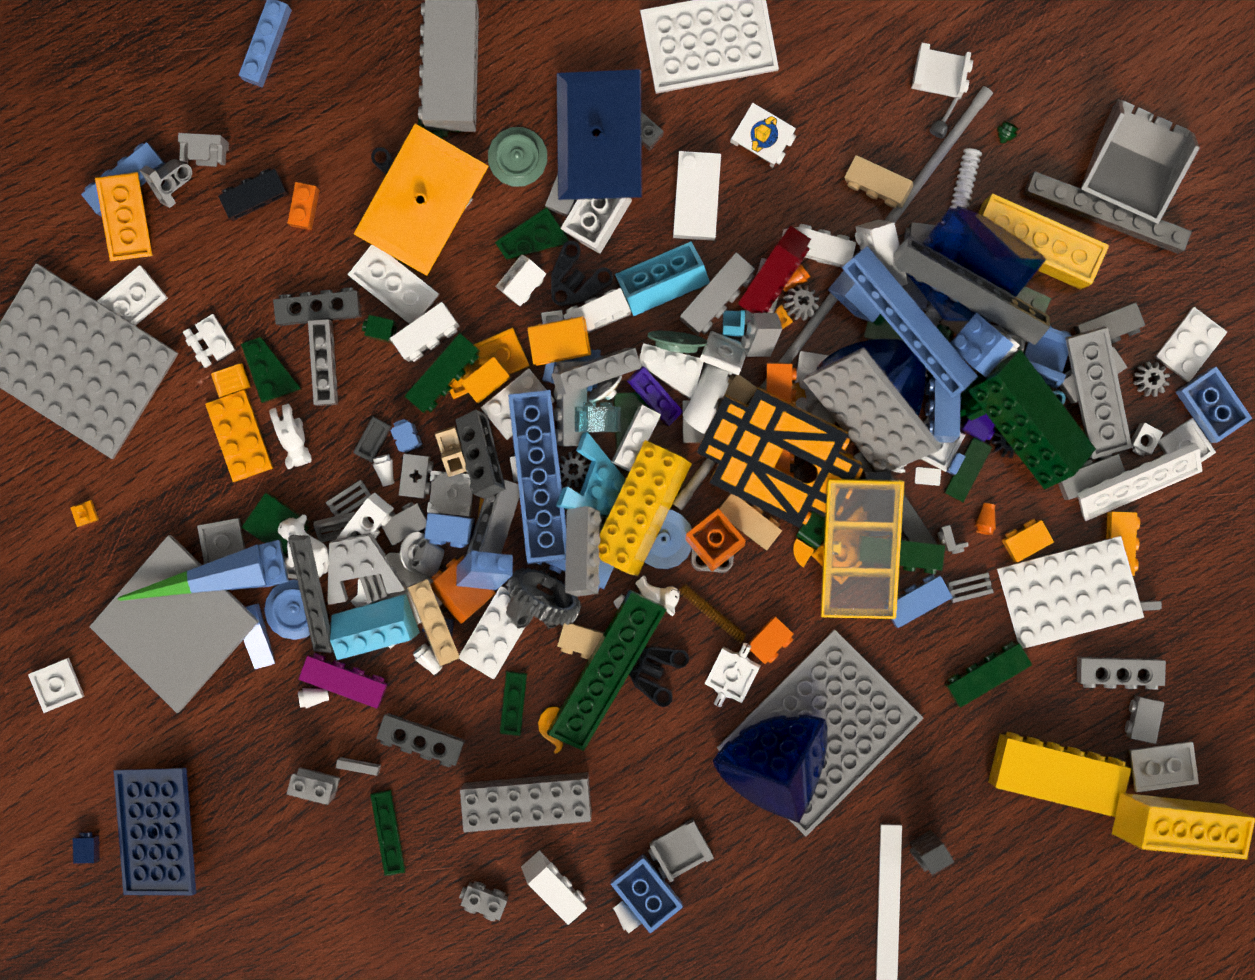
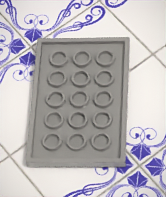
[803,348,941,472]

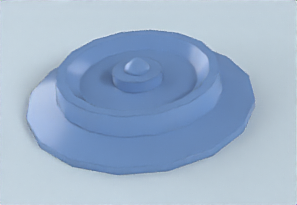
[645,510,692,569]
[264,580,310,640]

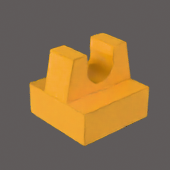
[70,500,99,527]

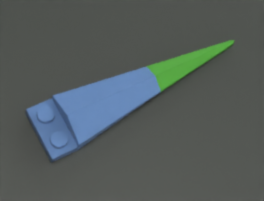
[117,540,289,601]

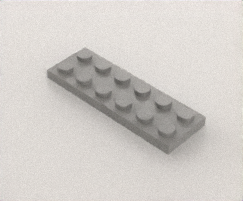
[1065,327,1132,459]

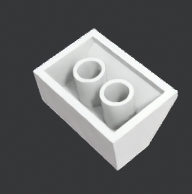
[560,198,632,254]

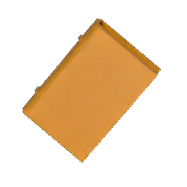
[528,316,591,366]

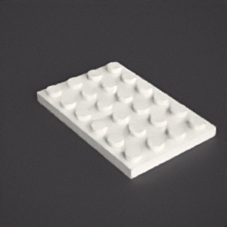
[640,0,779,94]
[997,536,1144,649]

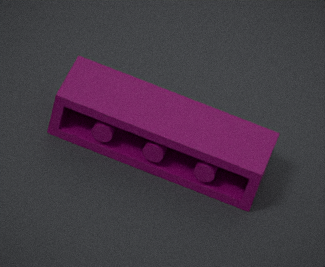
[298,653,388,709]

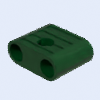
[796,511,825,549]

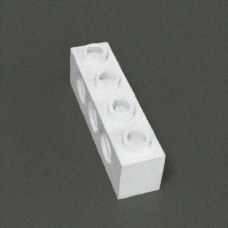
[328,493,394,555]

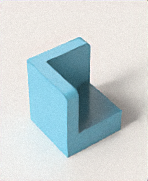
[722,310,745,337]

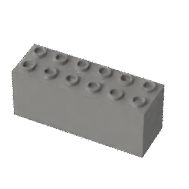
[418,0,479,132]
[460,772,592,832]

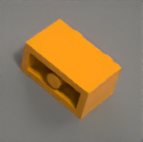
[461,357,511,403]
[1002,519,1054,563]

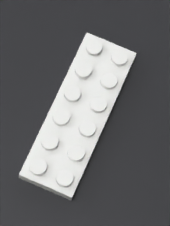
[1077,443,1202,521]

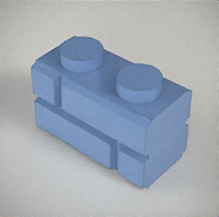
[390,419,422,453]

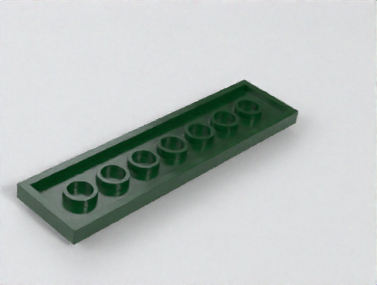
[547,590,667,751]

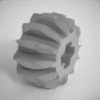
[784,285,819,321]
[1133,362,1170,397]
[559,452,590,487]

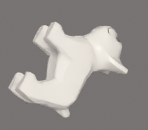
[269,404,311,469]
[278,515,329,578]
[613,576,680,616]

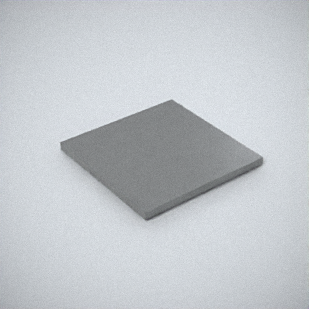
[90,535,259,713]

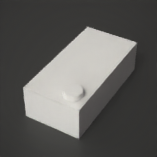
[673,151,721,241]

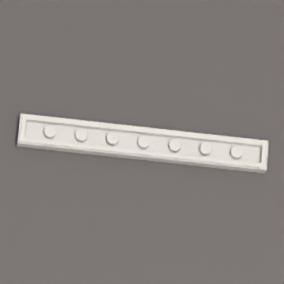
[876,824,902,980]

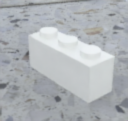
[611,405,661,472]

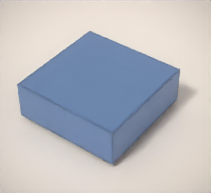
[946,453,966,475]

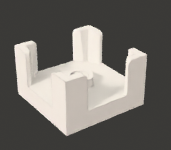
[427,471,473,516]

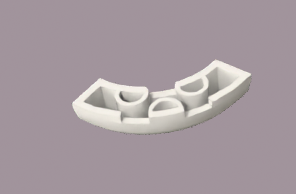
[683,362,732,434]

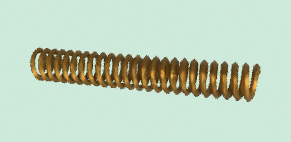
[679,584,746,643]

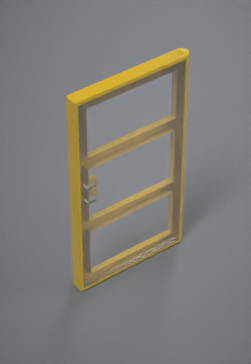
[820,479,904,619]

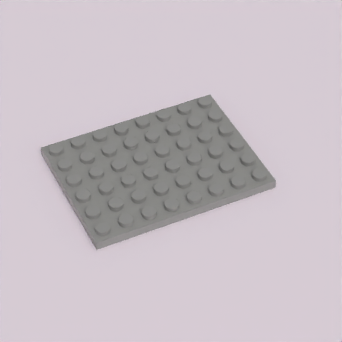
[0,264,179,459]
[717,629,923,836]

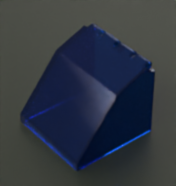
[906,206,1046,322]

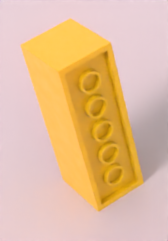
[967,193,1109,290]
[598,440,692,576]
[988,732,1131,817]
[1112,793,1255,859]

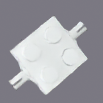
[705,643,761,707]

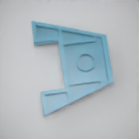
[556,432,626,518]

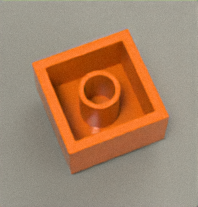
[685,508,746,572]

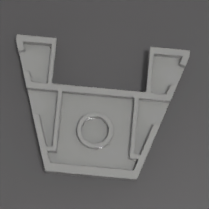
[328,533,407,605]

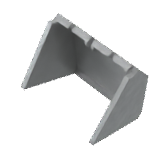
[1081,99,1200,224]

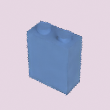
[456,551,513,590]

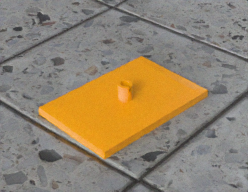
[354,124,489,276]

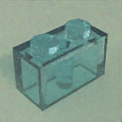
[575,402,621,432]

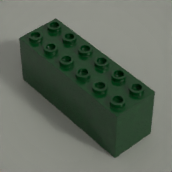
[968,349,1096,490]

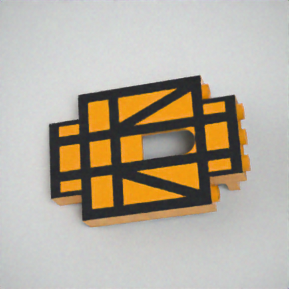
[696,387,863,528]

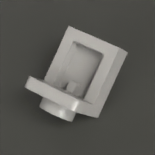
[937,525,969,554]

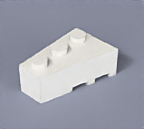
[782,224,856,267]
[563,288,631,333]
[639,343,703,400]
[521,850,587,925]

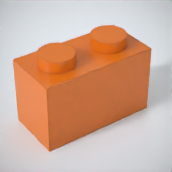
[288,182,320,231]
[746,616,793,664]

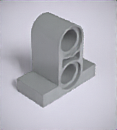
[140,159,192,208]

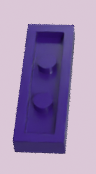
[627,366,683,426]

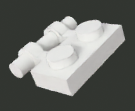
[183,314,236,368]

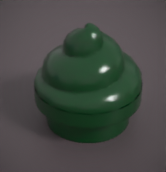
[997,121,1018,143]

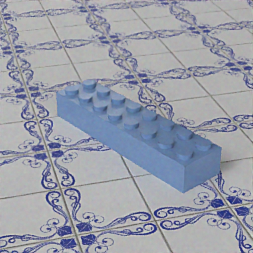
[508,390,566,564]

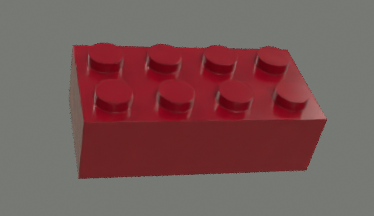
[738,225,811,314]

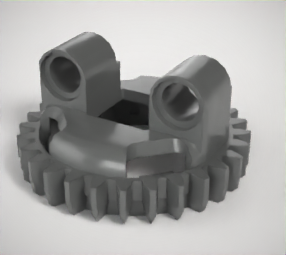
[506,567,581,629]

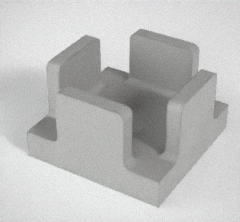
[178,133,229,167]

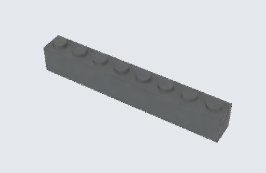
[1023,171,1192,254]
[893,235,1050,345]

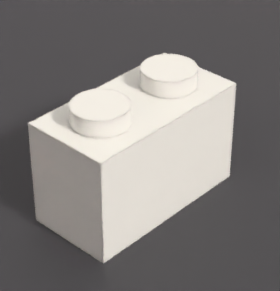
[495,254,546,306]

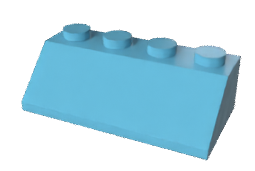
[615,242,710,316]
[330,594,420,660]

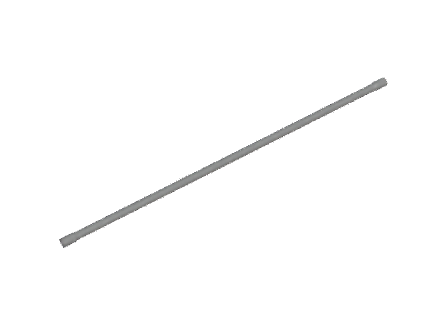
[673,86,993,510]

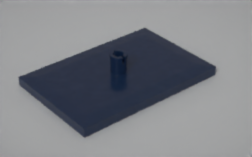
[557,69,642,200]
[113,768,196,896]

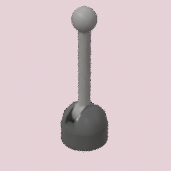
[929,95,963,139]

